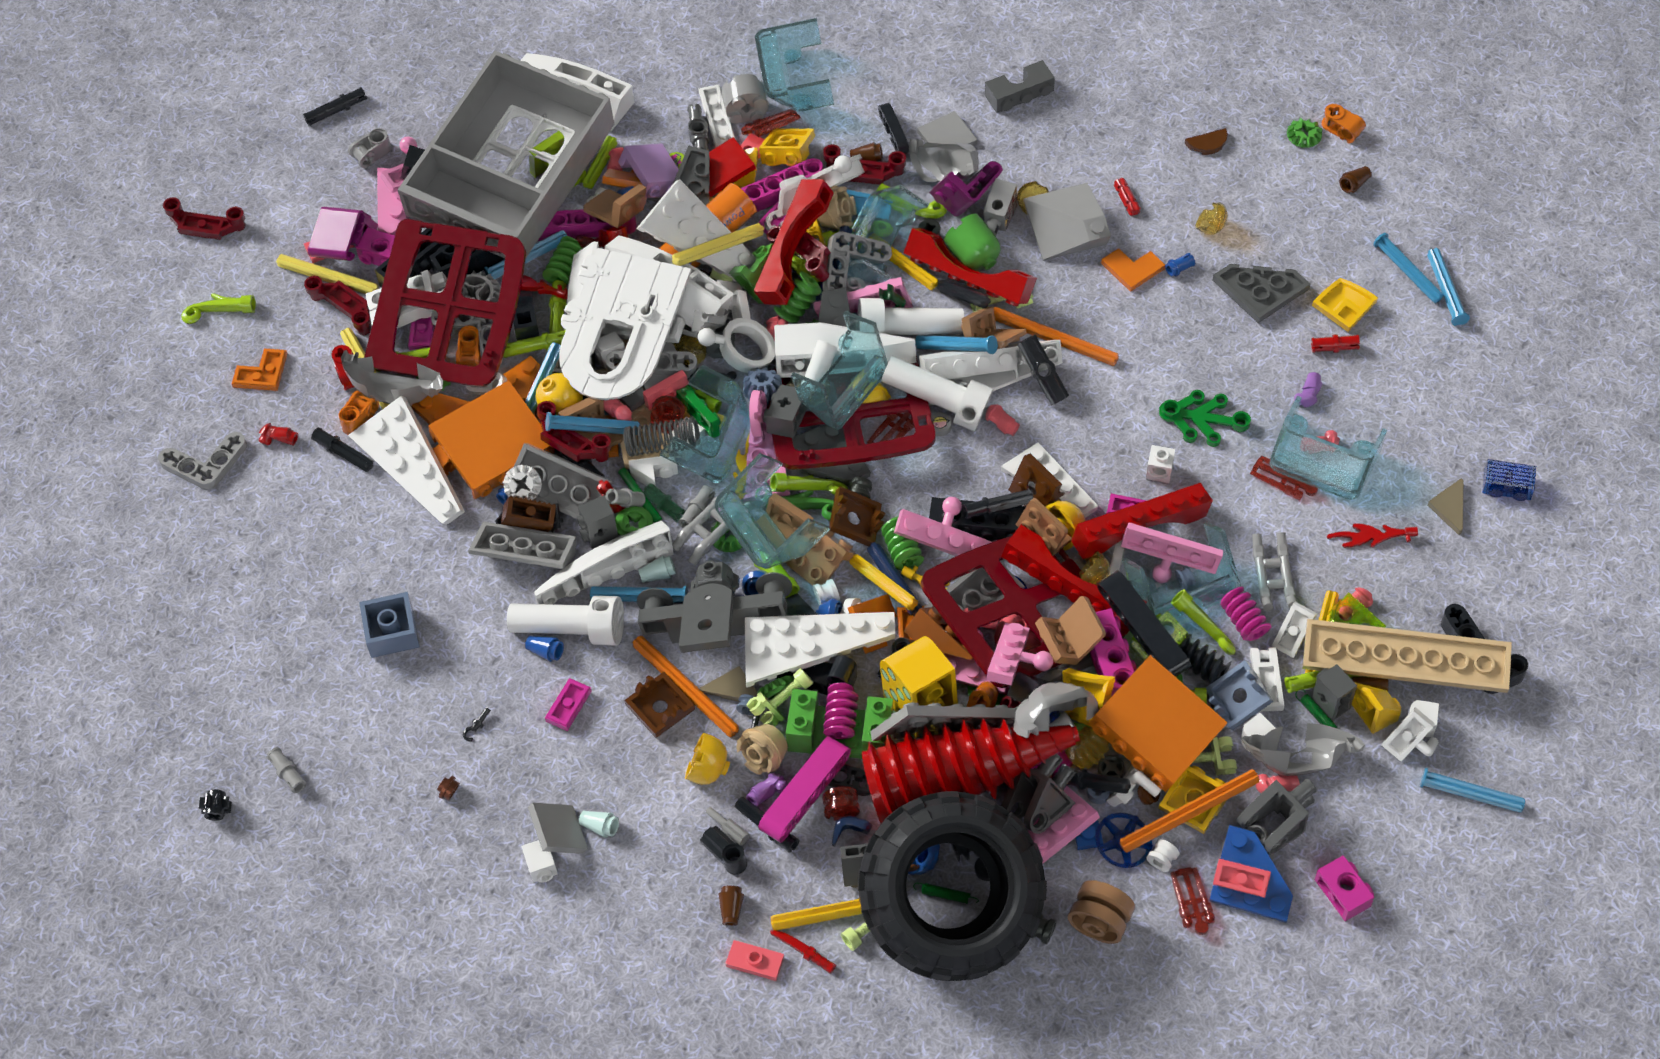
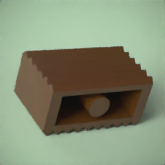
[501,495,556,532]

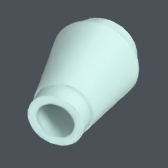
[638,556,676,583]
[579,810,619,838]

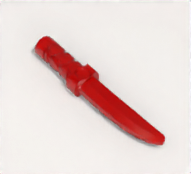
[770,930,837,974]

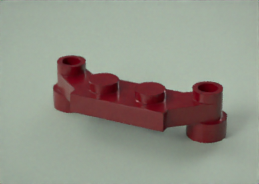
[823,144,906,185]
[163,197,246,240]
[767,226,831,282]
[304,276,371,335]
[537,401,611,462]

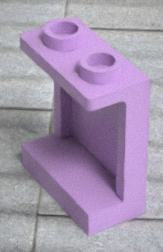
[618,143,679,198]

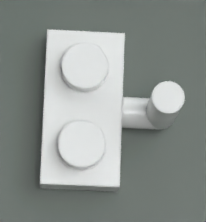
[1382,707,1439,761]
[1106,765,1161,807]

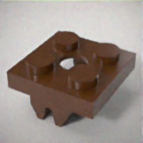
[1009,453,1065,507]
[829,486,885,547]
[625,672,695,738]

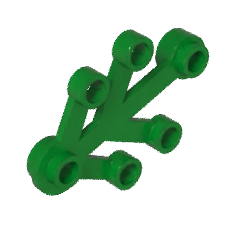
[1159,390,1251,447]

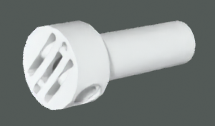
[857,298,964,336]
[881,356,993,432]
[507,596,624,646]

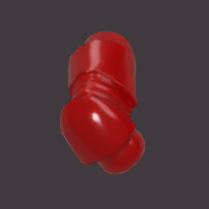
[258,423,299,446]

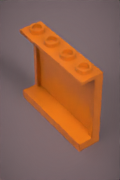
[428,380,555,500]
[1088,655,1228,792]

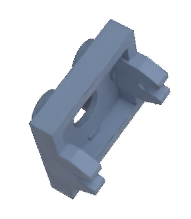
[1206,660,1273,730]

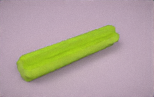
[582,135,618,189]

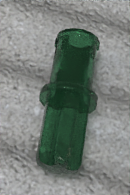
[643,483,686,522]

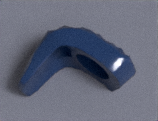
[832,816,873,847]

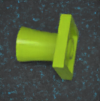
[529,131,586,188]

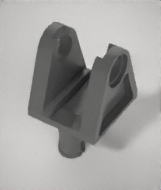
[1001,754,1076,834]
[1236,779,1317,855]

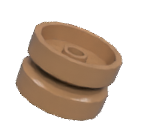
[1068,880,1135,944]

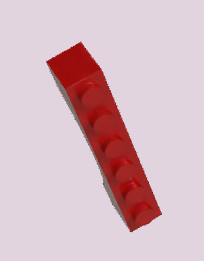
[754,179,834,305]
[903,228,1037,307]
[1071,482,1213,559]
[1001,524,1147,635]

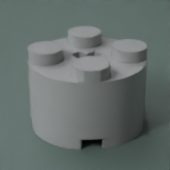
[721,74,769,124]

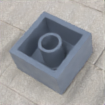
[359,592,420,658]

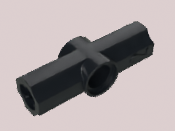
[1017,334,1069,406]

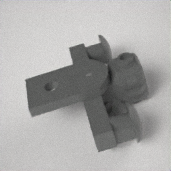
[637,561,792,653]

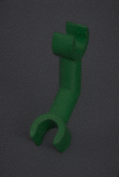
[879,284,906,308]

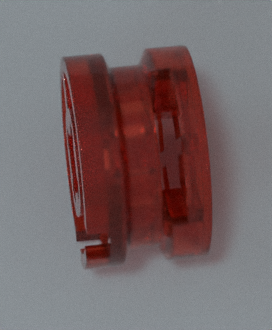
[650,396,685,433]
[822,787,860,821]

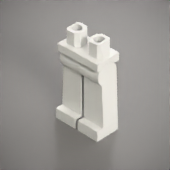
[366,270,447,329]

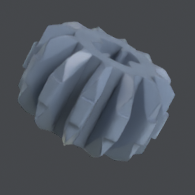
[743,367,782,405]

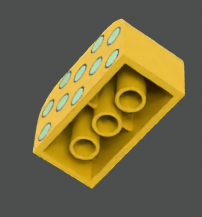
[880,636,958,739]

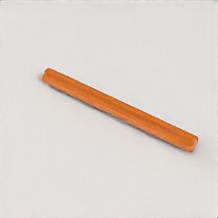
[993,307,1119,366]
[632,635,739,737]
[1120,769,1260,853]

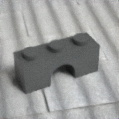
[985,60,1055,113]

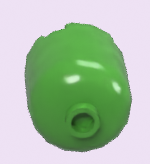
[944,214,1001,271]

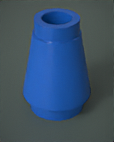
[525,636,564,662]

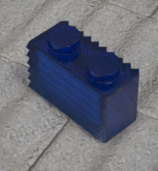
[1482,459,1537,501]

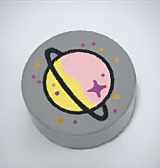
[931,413,952,436]

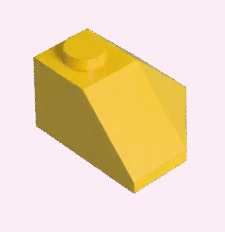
[1352,682,1401,734]

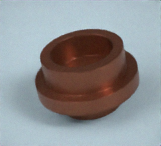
[437,776,460,800]

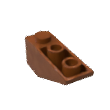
[904,607,974,660]

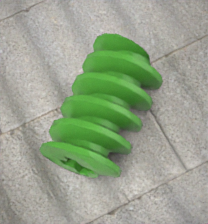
[542,236,583,285]
[774,271,822,323]
[881,516,924,571]

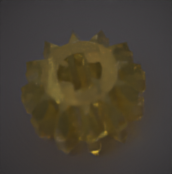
[1065,726,1109,769]

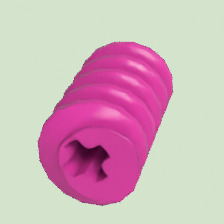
[1220,586,1272,641]
[823,683,859,739]

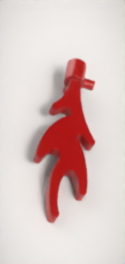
[521,275,568,300]
[1327,524,1418,548]

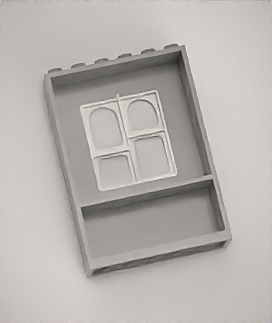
[398,50,614,258]

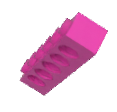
[1089,609,1137,697]

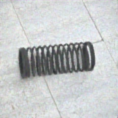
[624,416,700,457]

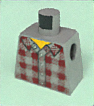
[984,178,1018,236]

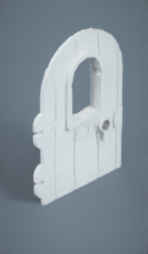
[559,248,692,400]

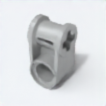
[348,128,392,168]

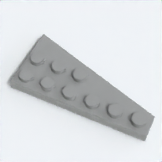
[870,703,1018,741]

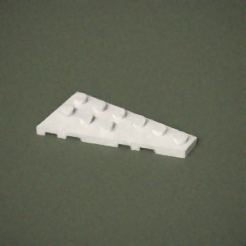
[636,179,764,283]
[348,396,465,525]
[745,612,895,688]

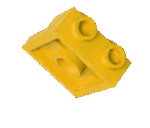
[759,128,815,166]
[1159,765,1227,834]

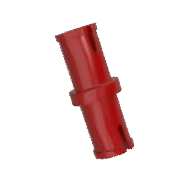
[1311,334,1360,353]

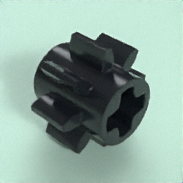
[198,789,232,821]

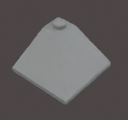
[1023,183,1111,261]

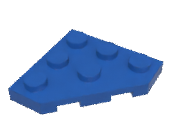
[1209,825,1293,923]

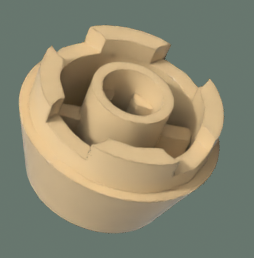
[817,186,857,230]
[736,724,788,775]

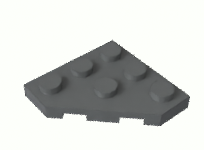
[1212,264,1310,323]
[774,422,871,486]

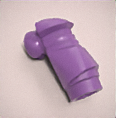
[1294,372,1322,408]
[746,773,788,807]

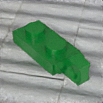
[676,385,721,439]

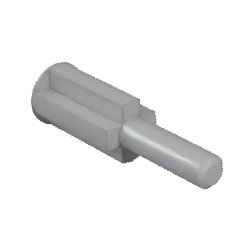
[706,807,750,846]

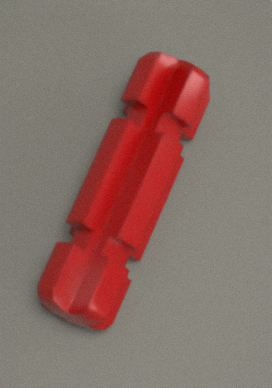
[1114,178,1140,216]
[596,480,626,514]

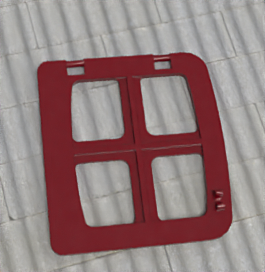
[364,219,526,387]
[766,355,936,469]
[921,536,1126,688]

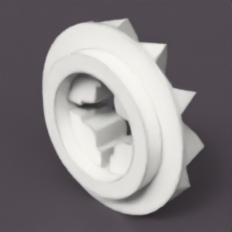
[503,465,542,500]

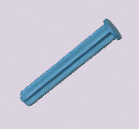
[484,230,567,279]
[1373,233,1443,304]
[1427,248,1470,326]
[915,335,998,354]
[525,342,561,414]
[545,412,640,435]
[590,586,688,603]
[1420,768,1525,813]

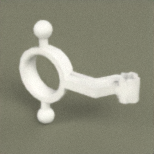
[764,154,865,231]
[698,280,775,373]

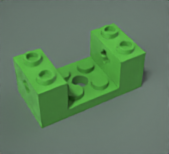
[786,689,893,759]

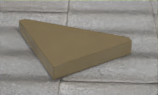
[1427,478,1464,535]
[700,666,758,702]

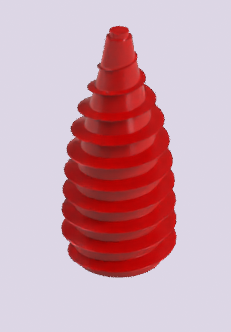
[862,718,1080,824]

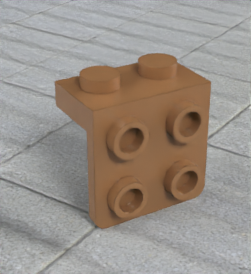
[583,184,647,228]
[961,307,1027,349]
[558,397,623,447]
[744,493,814,562]
[1016,498,1072,556]
[786,524,856,586]
[1035,596,1106,665]

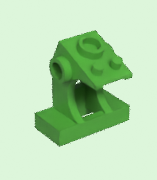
[729,243,773,304]

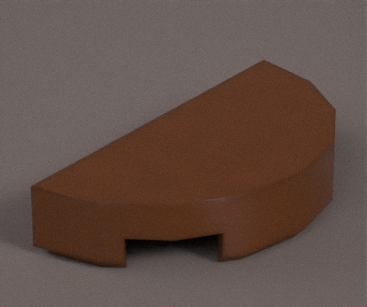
[1185,128,1228,155]

